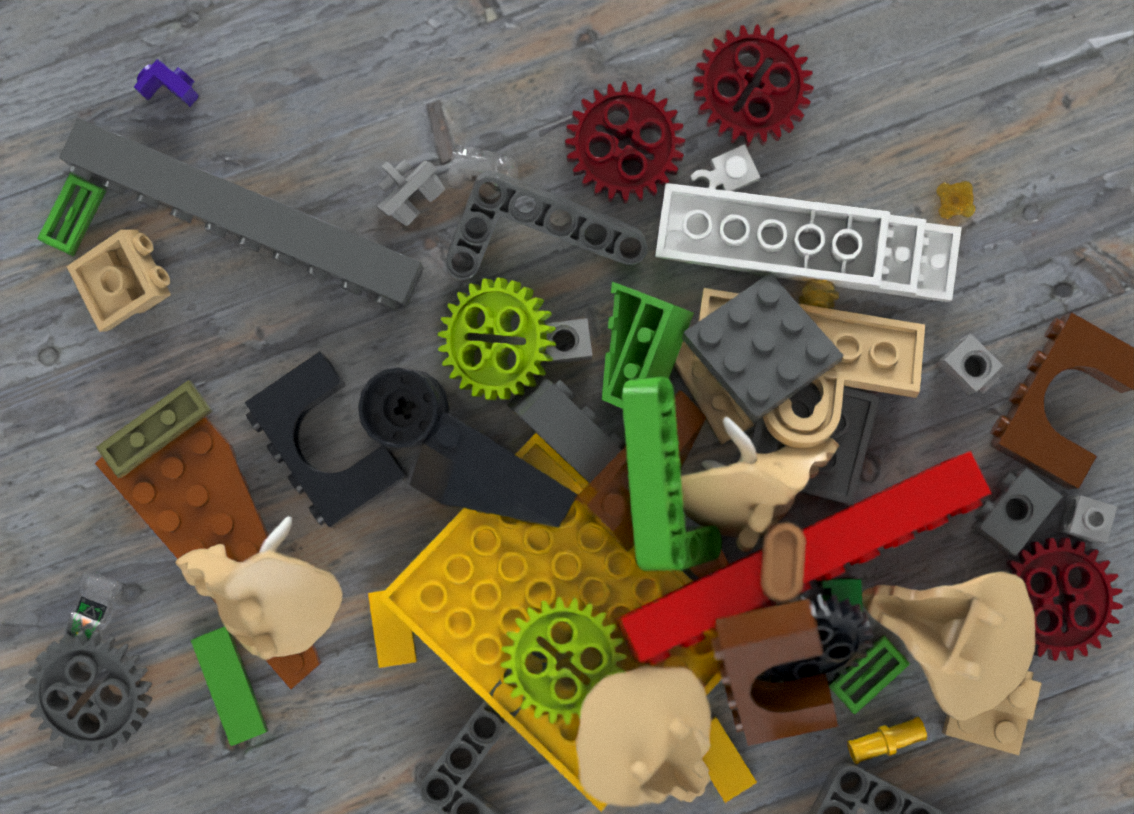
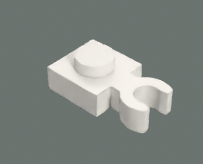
[690,144,760,192]

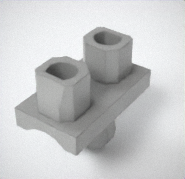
[377,159,445,226]

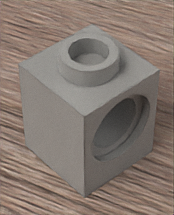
[545,318,592,365]
[936,334,1003,395]
[1057,495,1117,543]

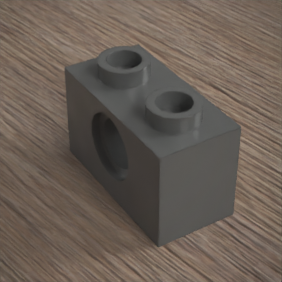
[971,468,1062,556]

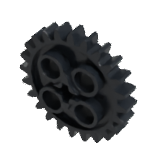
[760,594,874,683]

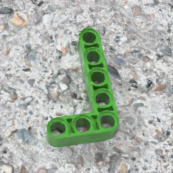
[622,377,722,571]

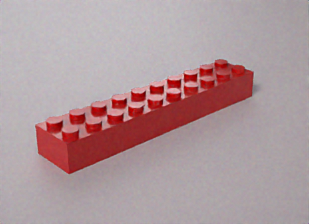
[614,451,992,666]

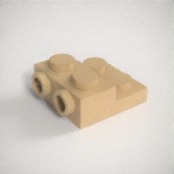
[66,230,171,332]
[942,671,1042,755]

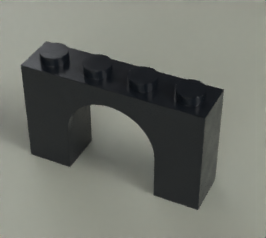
[244,351,408,528]

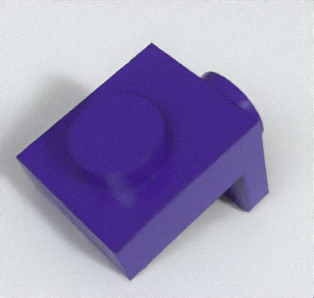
[134,59,199,107]

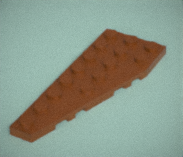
[95,417,321,689]

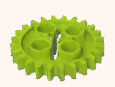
[438,277,556,400]
[500,597,626,725]

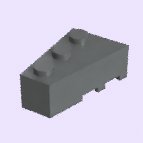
[507,375,626,483]

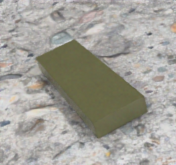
[96,380,213,478]

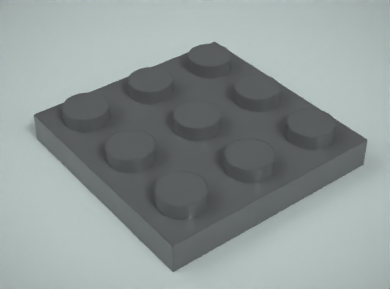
[682,273,844,423]
[751,382,880,506]

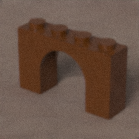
[990,312,1134,490]
[711,599,838,746]

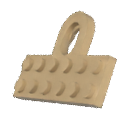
[692,288,925,449]

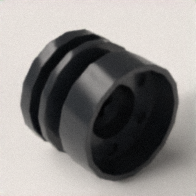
[358,367,450,448]

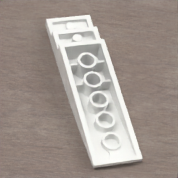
[655,183,962,303]

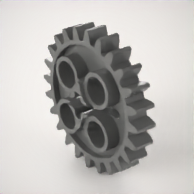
[25,631,152,754]

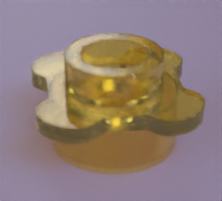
[936,181,976,219]
[798,279,839,309]

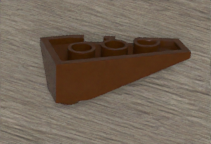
[575,390,707,552]

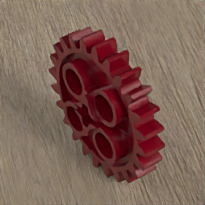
[692,24,814,146]
[565,82,686,204]
[1006,538,1123,661]

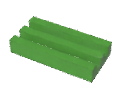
[37,173,106,257]
[828,635,910,715]

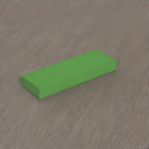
[191,626,268,746]

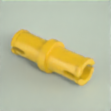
[847,716,927,765]

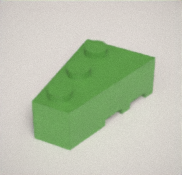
[602,281,694,409]

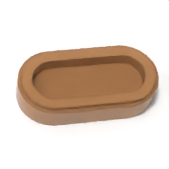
[761,523,805,603]

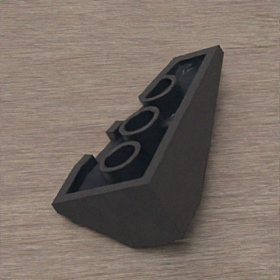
[409,412,578,528]

